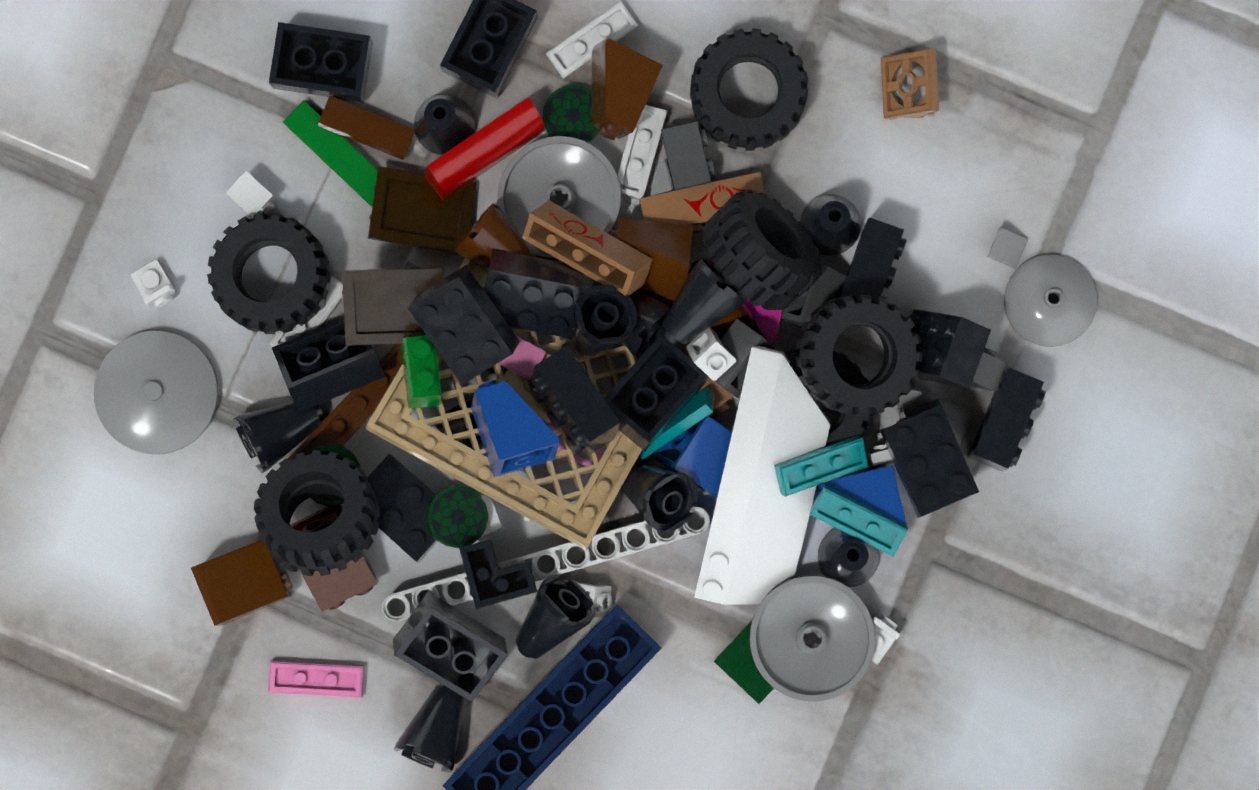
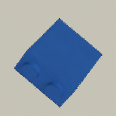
[471,380,560,477]
[652,416,732,499]
[813,465,907,526]

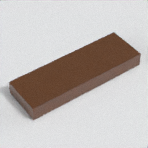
[318,95,415,160]

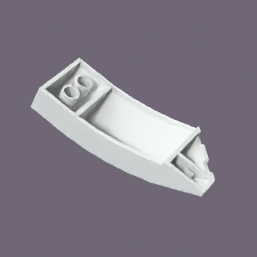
[694,345,831,605]

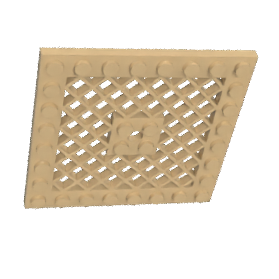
[366,255,696,550]

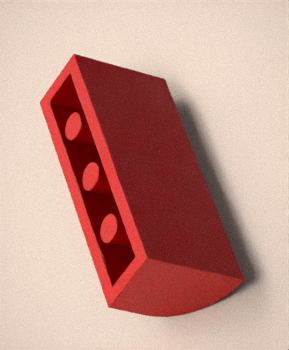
[425,97,544,201]

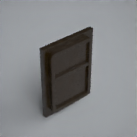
[368,166,476,254]
[342,267,444,345]

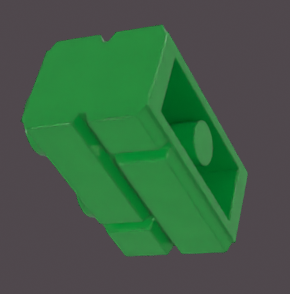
[401,336,442,409]

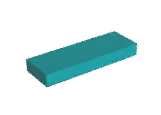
[639,387,714,459]
[774,435,869,497]
[809,485,908,557]

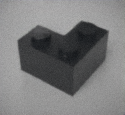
[459,539,538,609]

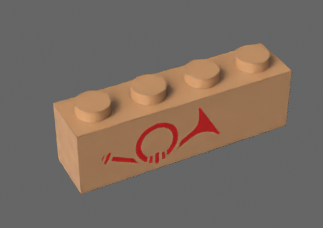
[639,172,765,234]
[522,201,653,296]

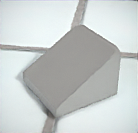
[650,160,673,196]
[987,227,1027,269]
[897,390,923,411]

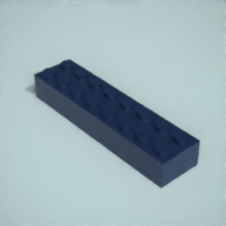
[442,605,662,790]

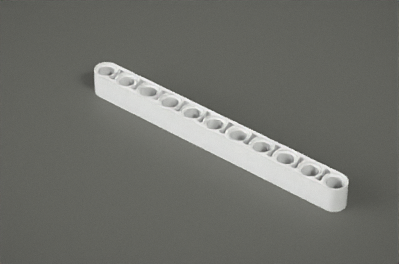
[382,507,710,621]

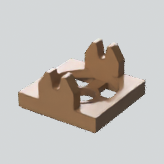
[881,49,939,119]

